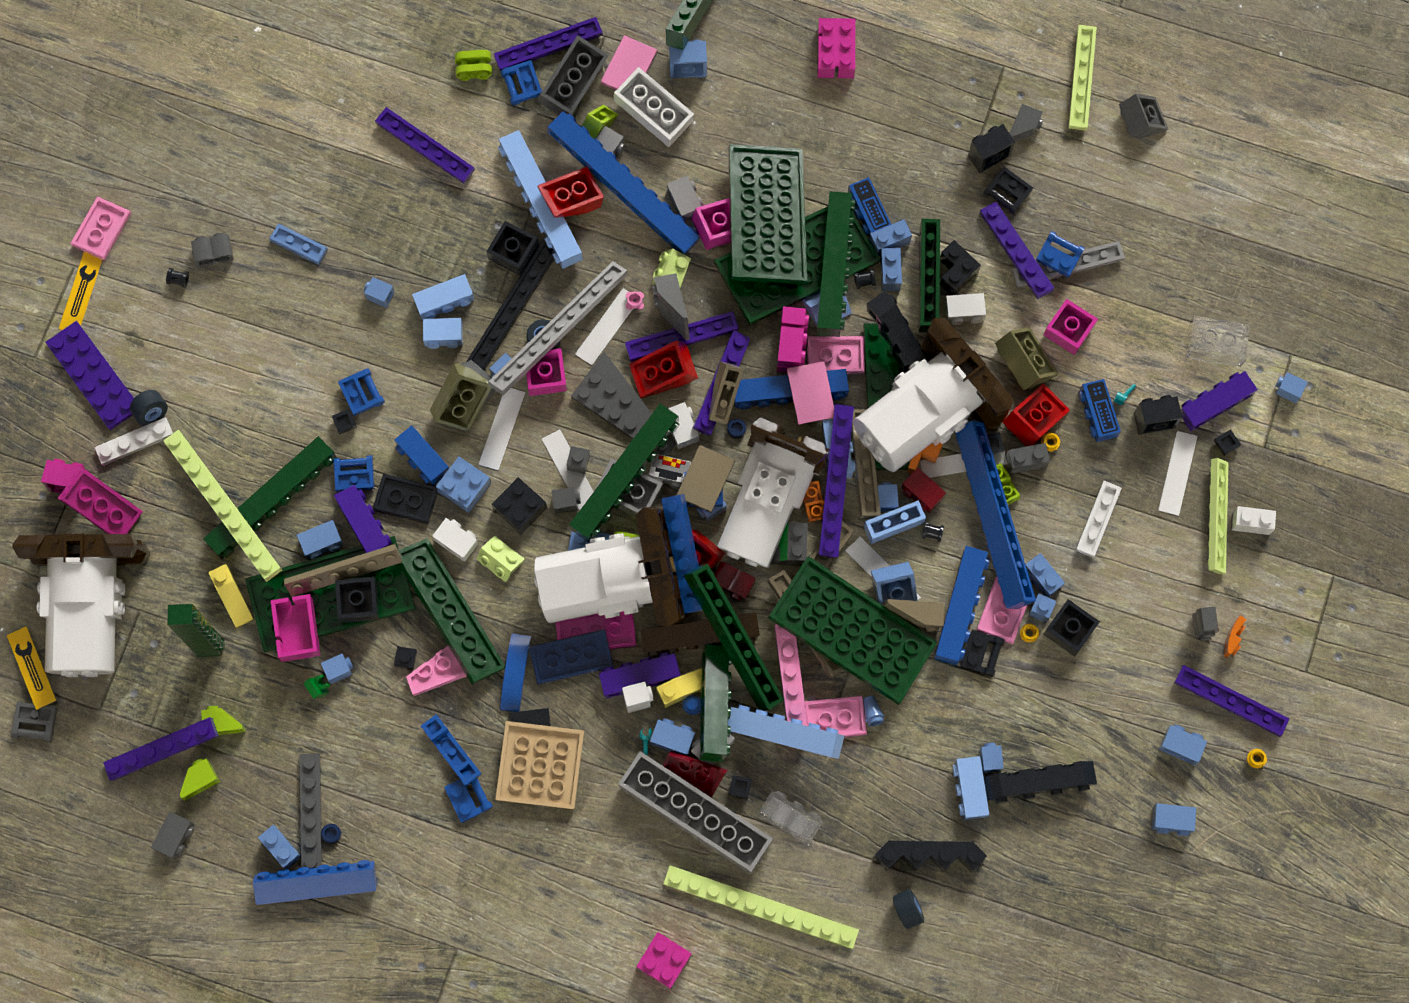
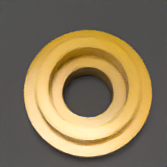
[1041,433,1060,452]
[1020,623,1039,643]
[1247,749,1267,769]

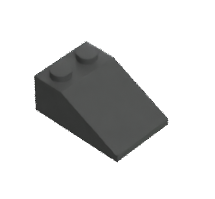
[652,273,690,341]

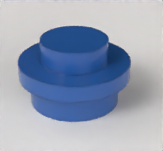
[683,695,701,715]

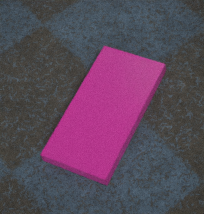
[57,467,143,534]
[556,611,636,650]

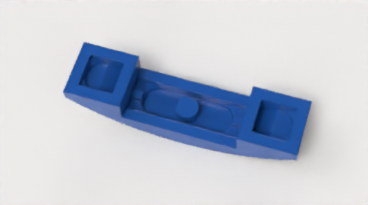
[500,634,531,712]
[421,714,482,786]

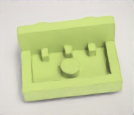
[652,248,691,287]
[477,536,524,582]

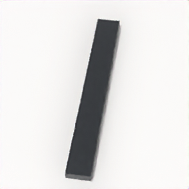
[466,239,554,370]

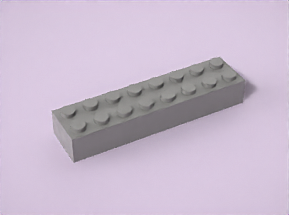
[618,751,773,875]

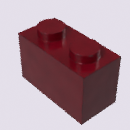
[901,468,946,513]

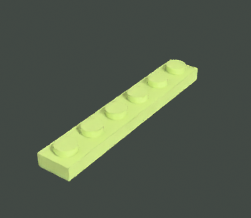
[1068,25,1097,131]
[1208,458,1228,574]

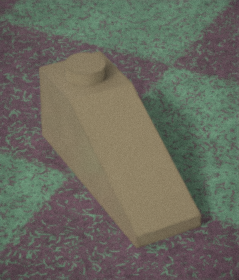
[708,361,744,424]
[882,599,944,632]

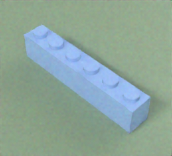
[728,705,845,759]

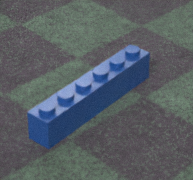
[734,369,849,410]
[661,494,702,614]
[934,546,990,665]
[253,860,377,905]

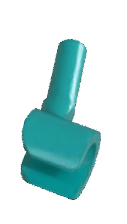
[1113,384,1137,405]
[639,728,652,756]

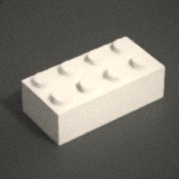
[614,67,694,147]

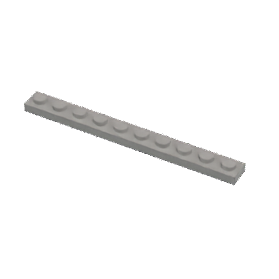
[488,261,627,395]

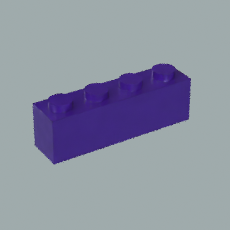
[1181,371,1258,431]
[334,485,392,553]
[599,652,680,699]

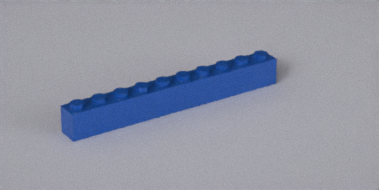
[547,111,700,255]
[955,421,1036,609]

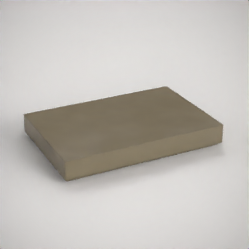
[677,445,735,513]

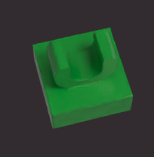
[303,674,331,699]

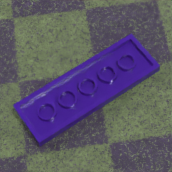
[45,320,134,431]

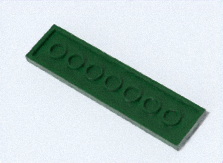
[863,323,909,470]
[398,538,506,685]

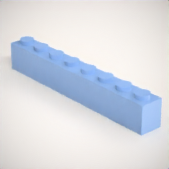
[498,130,583,269]

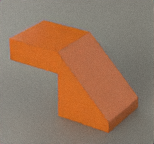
[907,443,943,474]

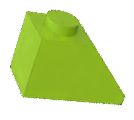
[582,104,618,140]
[201,706,246,735]
[180,758,220,801]

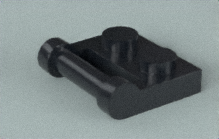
[984,167,1034,215]
[960,630,1005,677]

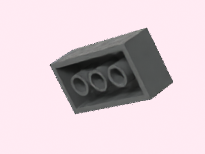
[537,35,609,115]

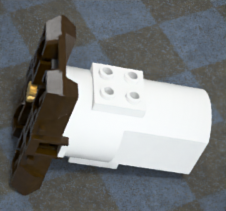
[853,317,1014,472]
[718,418,830,568]
[534,507,688,627]
[12,534,150,677]

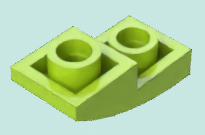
[996,463,1020,505]

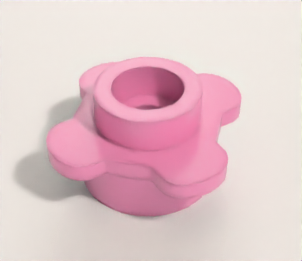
[626,291,644,310]

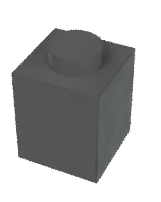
[566,446,590,474]
[552,487,581,513]

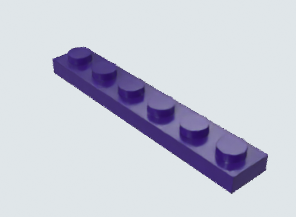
[494,17,603,71]
[375,107,475,184]
[980,202,1054,299]
[625,311,739,362]
[692,330,750,436]
[1174,665,1290,737]
[103,717,218,781]

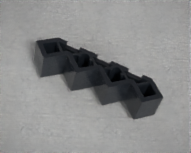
[867,291,929,374]
[983,761,1097,804]
[873,840,987,872]

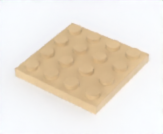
[495,721,584,810]

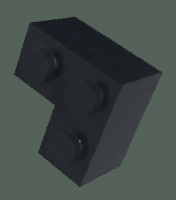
[940,240,981,295]

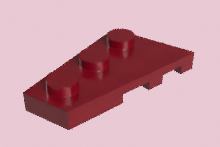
[662,751,728,798]

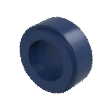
[727,419,746,439]
[321,823,342,844]

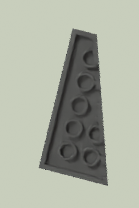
[571,352,675,456]

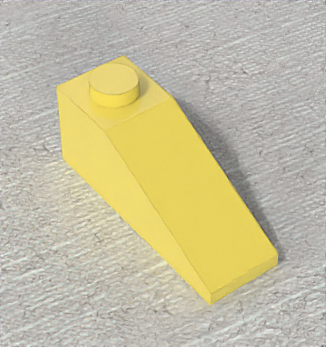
[208,564,254,628]
[656,668,702,708]

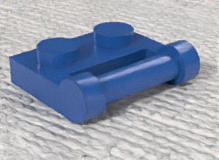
[500,60,542,105]
[1036,231,1085,278]
[338,368,385,416]
[334,455,375,492]
[444,777,493,823]

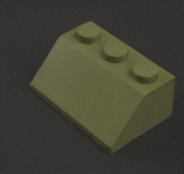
[995,327,1058,391]
[430,363,491,432]

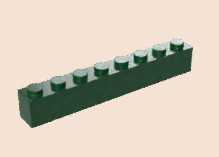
[817,191,855,337]
[569,403,680,543]
[203,436,336,560]
[683,564,784,711]
[167,604,225,657]

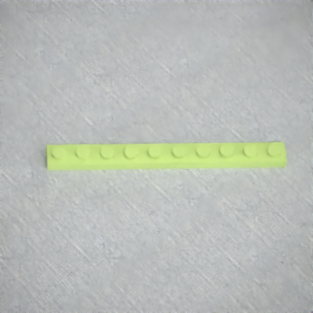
[163,430,282,582]
[663,865,859,949]

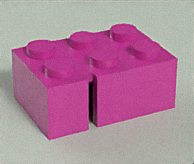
[817,18,855,79]
[777,306,809,373]
[271,594,321,662]

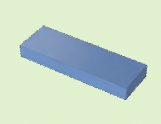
[269,223,328,265]

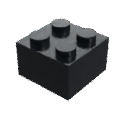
[968,124,1015,174]
[486,221,539,276]
[1134,395,1183,435]
[492,477,547,535]
[335,577,380,623]
[1043,599,1100,657]

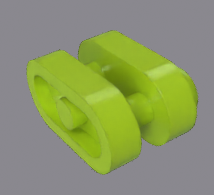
[454,50,492,81]

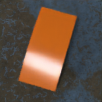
[803,480,824,522]
[1224,615,1247,658]

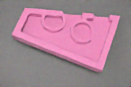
[406,646,466,696]

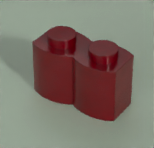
[714,561,756,602]

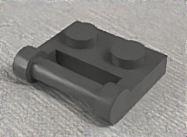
[11,702,57,742]

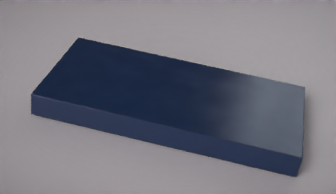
[529,629,614,685]

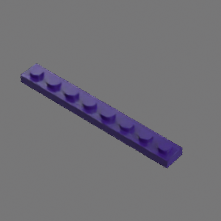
[819,404,854,558]

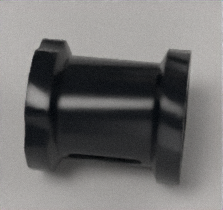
[166,268,189,288]
[854,269,876,289]
[922,521,944,542]

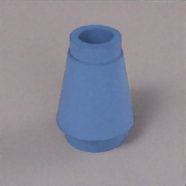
[863,696,884,726]

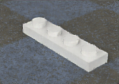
[95,417,173,466]
[1075,481,1122,558]

